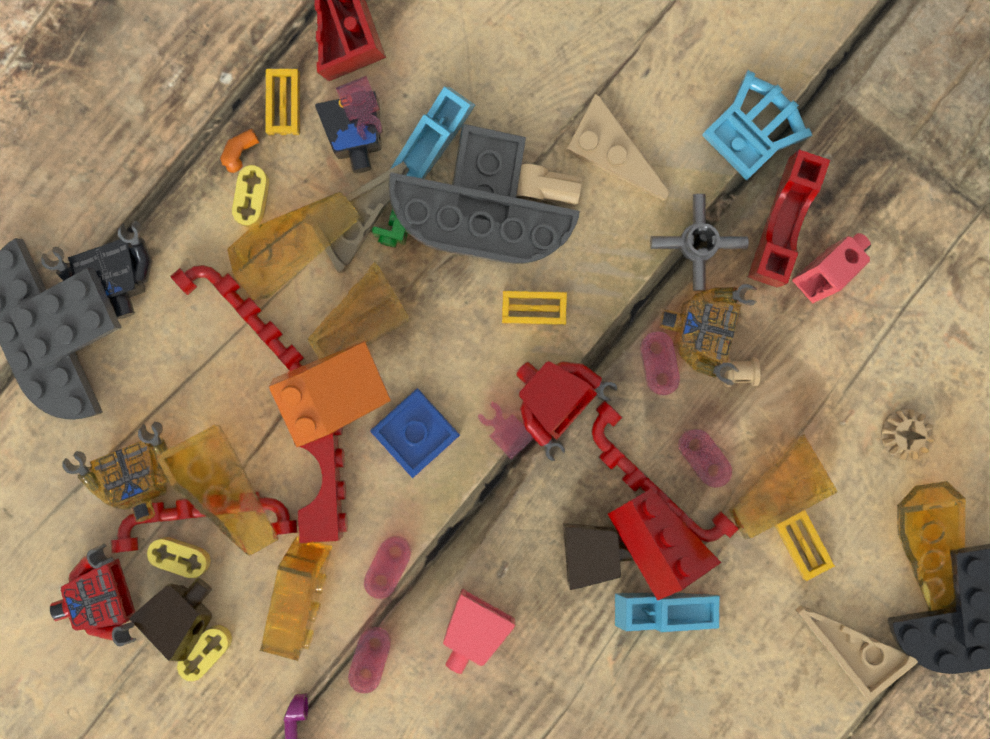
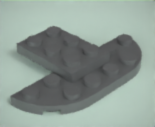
[388,124,580,264]
[0,238,122,420]

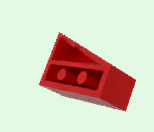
[314,0,386,82]
[608,489,722,601]

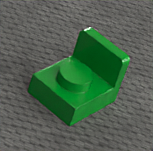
[371,208,408,248]

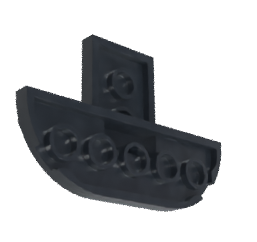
[888,544,990,674]

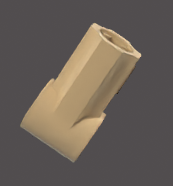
[516,164,582,206]

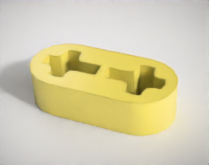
[232,165,269,227]
[147,537,211,578]
[177,625,232,681]

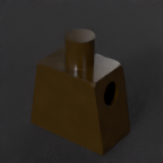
[563,523,634,590]
[129,578,212,661]

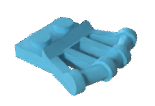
[702,70,813,180]

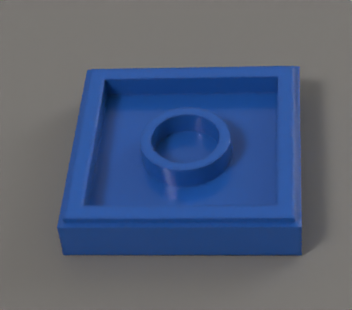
[370,388,460,478]

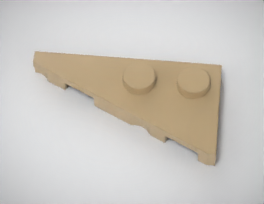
[566,94,670,202]
[795,605,918,701]

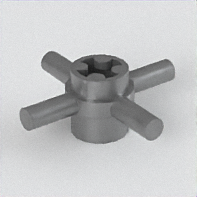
[650,194,749,291]

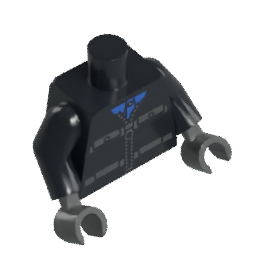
[41,221,153,319]

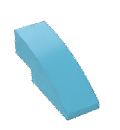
[390,86,475,179]
[615,593,720,632]

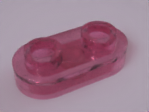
[640,332,680,395]
[678,429,732,488]
[364,536,412,599]
[348,627,391,694]

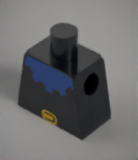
[315,91,382,173]

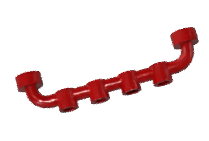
[170,265,304,371]
[591,400,739,542]
[111,492,298,553]

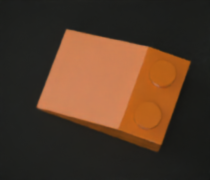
[269,340,391,447]

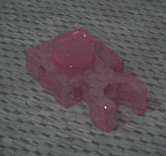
[336,76,383,140]
[478,402,533,459]

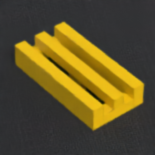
[265,69,300,135]
[502,291,567,325]
[773,508,835,581]

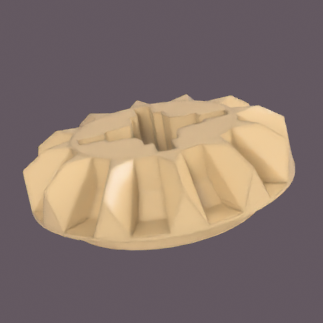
[881,409,935,460]

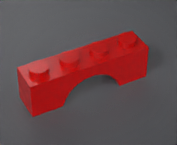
[747,149,830,288]
[294,427,348,543]

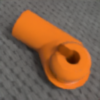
[220,128,259,173]

